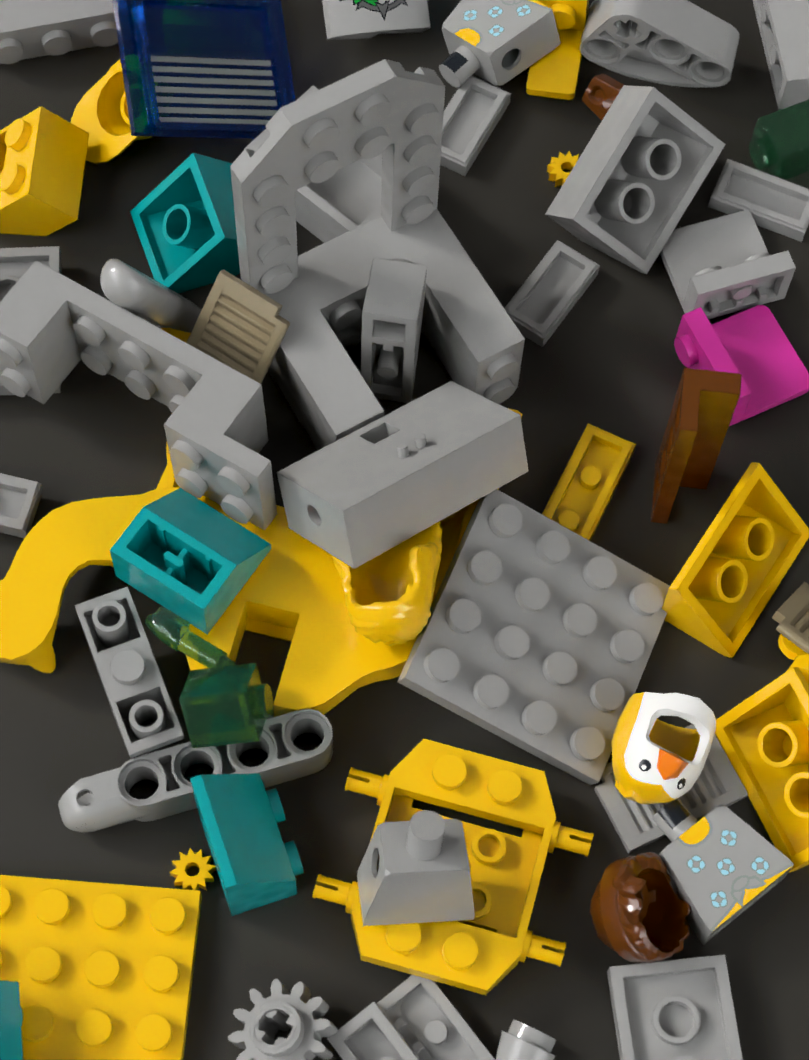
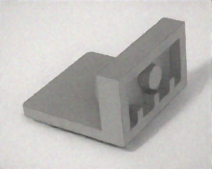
[660,210,796,319]

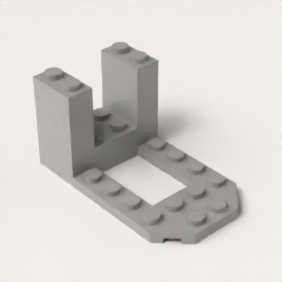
[230,59,525,450]

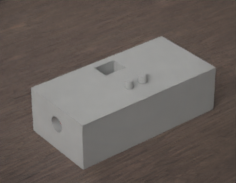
[277,381,529,569]

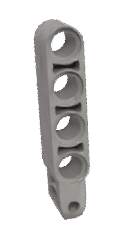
[58,709,333,833]

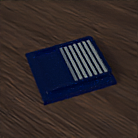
[112,0,296,139]

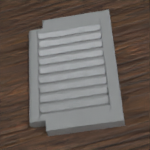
[594,724,748,854]

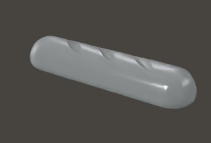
[100,258,202,333]

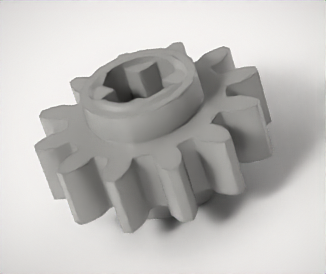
[228,979,337,1060]

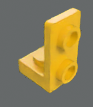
[526,0,589,100]

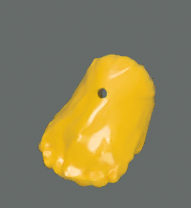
[332,521,442,646]

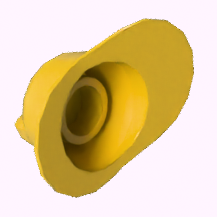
[71,56,174,164]

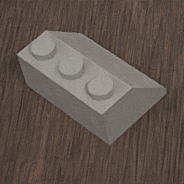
[545,85,726,274]

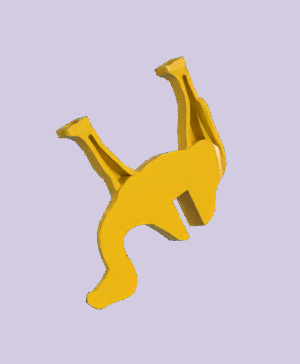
[0,327,522,717]

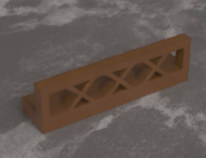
[651,368,742,524]

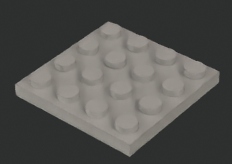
[397,489,670,785]

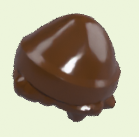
[590,852,691,964]

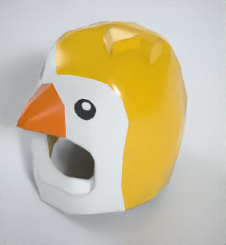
[611,692,716,804]

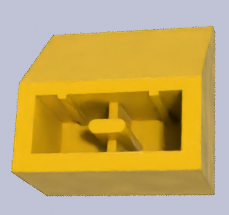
[0,106,89,236]

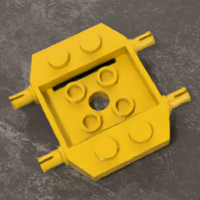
[312,739,594,995]

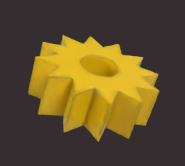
[547,150,579,188]
[170,848,216,891]

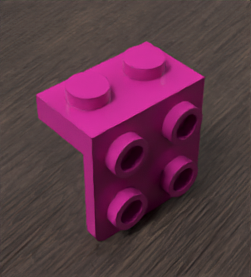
[674,305,809,426]

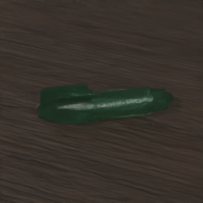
[145,607,238,677]

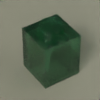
[749,99,809,180]
[179,663,273,749]

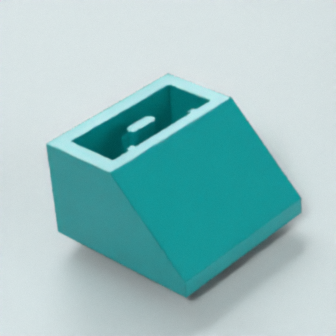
[110,488,271,634]

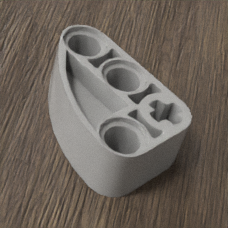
[580,0,740,88]

